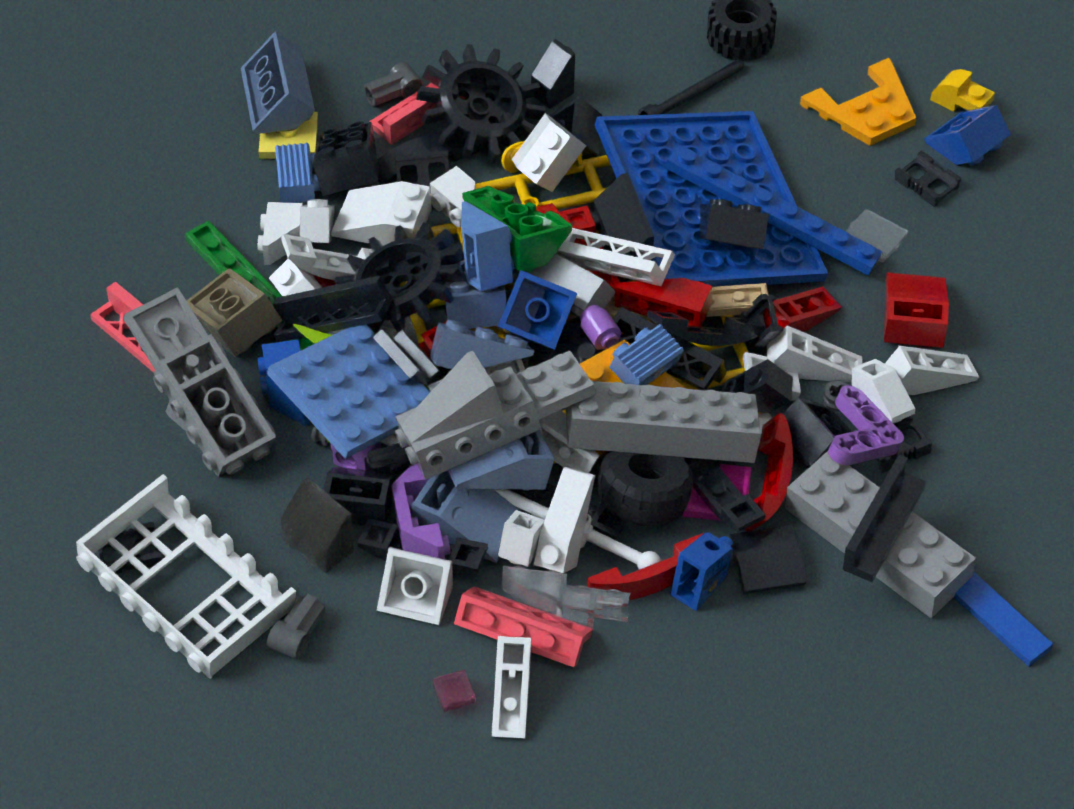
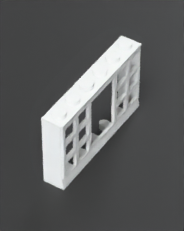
[76,474,296,679]

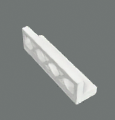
[556,228,675,286]

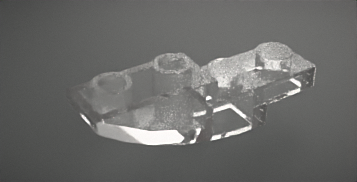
[502,566,630,628]

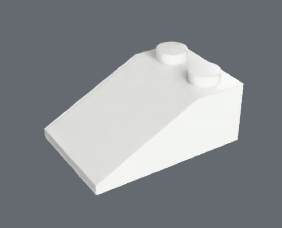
[331,181,432,246]

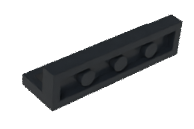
[272,276,393,342]
[613,307,726,390]
[843,454,926,582]

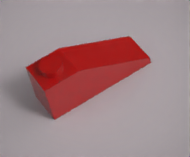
[614,278,712,327]
[763,286,842,340]

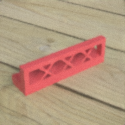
[369,83,466,145]
[90,282,155,373]
[454,586,593,667]

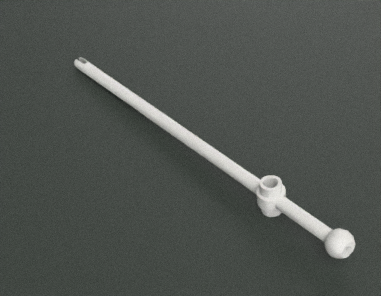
[380,434,662,570]

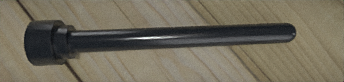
[638,59,744,115]

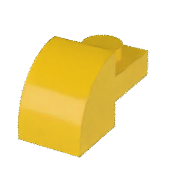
[930,69,995,112]

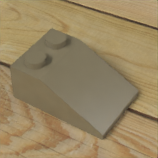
[187,268,282,357]

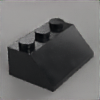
[591,173,654,283]

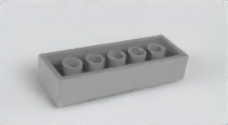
[566,380,761,463]
[785,451,976,618]

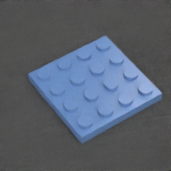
[267,324,430,459]

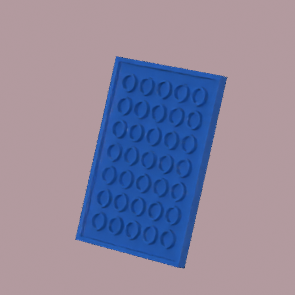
[595,111,828,287]

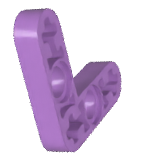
[828,385,904,465]

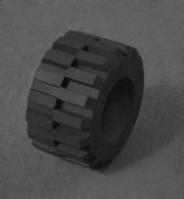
[707,0,777,61]

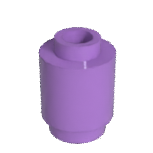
[580,305,621,350]

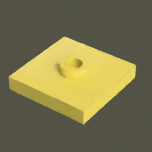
[259,112,318,159]

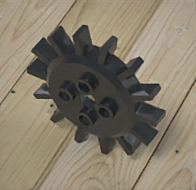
[417,44,546,163]
[334,222,466,334]

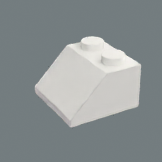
[512,113,586,192]

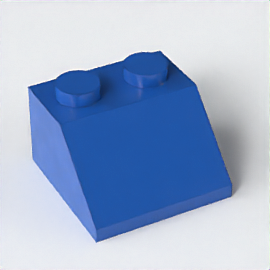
[924,105,1011,166]
[497,270,577,350]
[257,340,310,426]

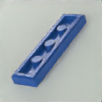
[953,572,1053,667]

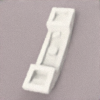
[281,234,373,280]

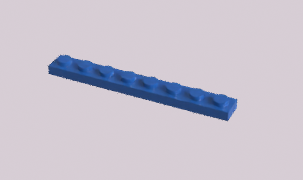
[665,145,883,276]

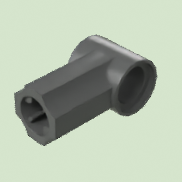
[364,62,424,106]
[267,594,325,660]

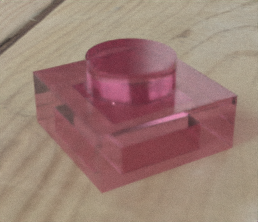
[433,669,475,712]

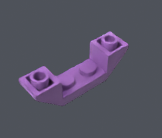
[391,464,450,559]

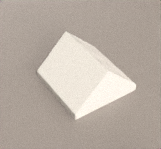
[377,547,453,625]

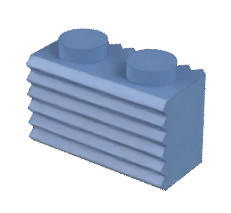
[275,142,320,203]
[609,324,684,385]

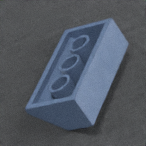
[241,31,315,134]

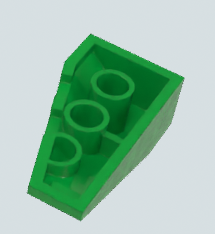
[462,186,572,272]

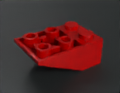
[884,272,949,348]

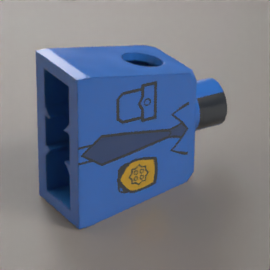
[670,533,735,611]

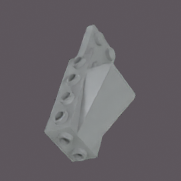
[123,287,276,477]
[395,350,596,480]

